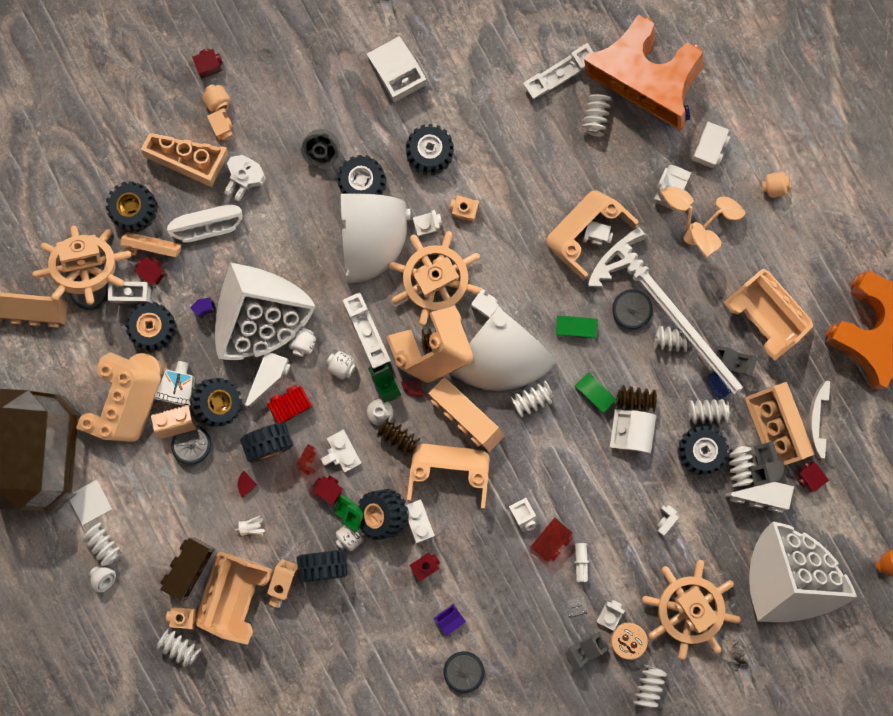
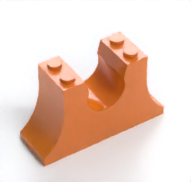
[584,15,703,131]
[825,270,893,391]

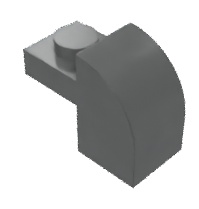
[714,346,758,376]
[750,441,784,486]
[565,632,609,670]

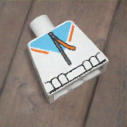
[154,361,195,407]

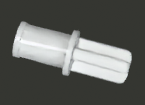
[574,543,589,582]

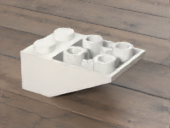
[367,36,427,103]
[725,482,794,513]

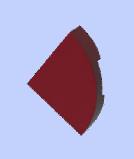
[401,378,424,397]
[237,471,257,498]

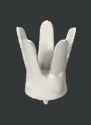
[235,515,265,536]

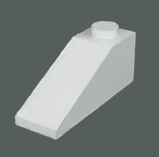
[245,352,291,407]

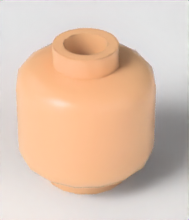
[202,84,230,112]
[762,172,791,198]

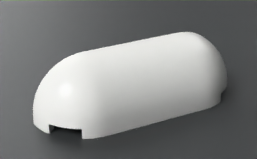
[167,205,242,243]

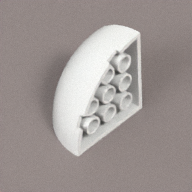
[341,194,410,283]
[215,263,316,360]
[450,308,557,391]
[749,522,857,622]

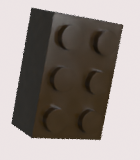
[160,537,215,601]

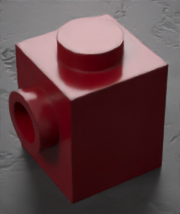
[192,49,223,79]
[134,257,167,288]
[796,461,829,492]
[313,475,344,505]
[409,553,440,581]

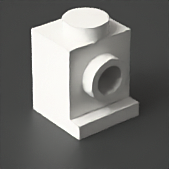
[583,221,613,245]
[471,289,502,319]

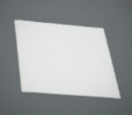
[70,480,112,525]

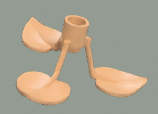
[659,187,746,258]

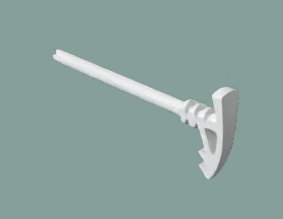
[588,227,743,395]

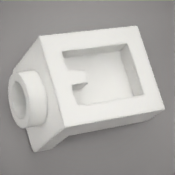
[413,210,442,237]
[509,498,539,532]
[657,505,679,536]
[596,600,625,631]

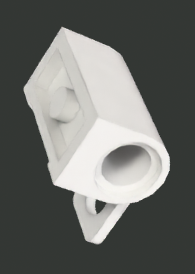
[654,165,691,210]

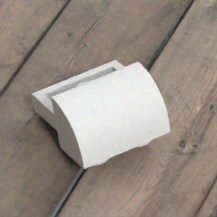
[610,409,656,453]

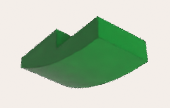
[556,316,598,338]
[575,373,617,413]
[334,494,363,532]

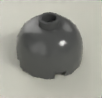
[301,129,340,169]

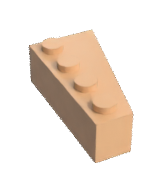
[141,133,228,187]
[428,377,505,452]

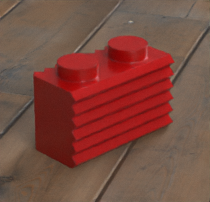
[267,385,313,423]

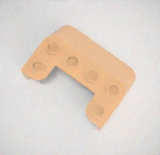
[723,269,813,361]
[76,352,161,442]
[195,552,272,645]

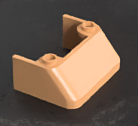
[546,191,639,281]
[386,306,473,383]
[407,444,490,509]

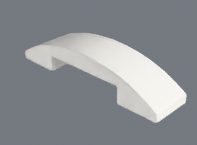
[523,43,594,99]
[343,292,391,369]
[808,381,830,459]

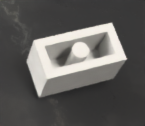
[692,122,730,168]
[108,282,151,304]
[405,500,435,543]

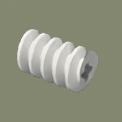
[581,94,613,137]
[654,326,695,353]
[510,380,554,417]
[688,399,730,425]
[728,446,754,487]
[82,523,123,567]
[156,628,201,667]
[633,665,667,708]

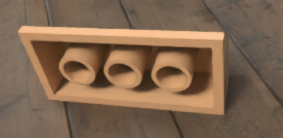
[0,292,68,328]
[744,382,815,465]

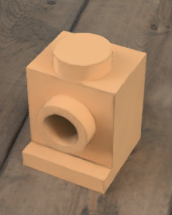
[207,108,233,140]
[449,195,479,222]
[166,607,197,629]

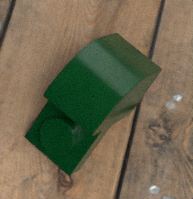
[368,363,401,403]

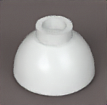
[367,399,393,426]
[90,567,116,593]

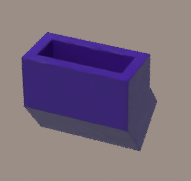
[190,298,215,319]
[434,604,466,636]

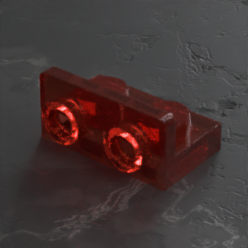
[297,444,317,475]
[530,517,573,562]

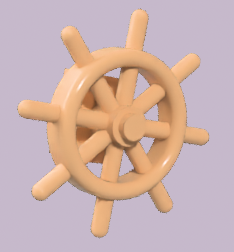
[32,226,132,305]
[388,231,482,326]
[642,560,741,660]

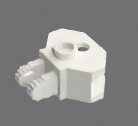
[224,155,266,201]

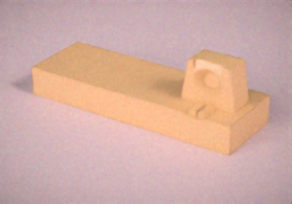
[121,232,182,257]

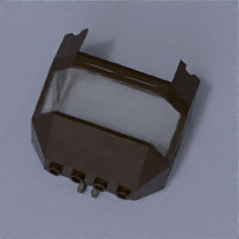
[0,389,82,512]

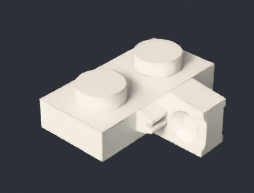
[321,429,362,472]

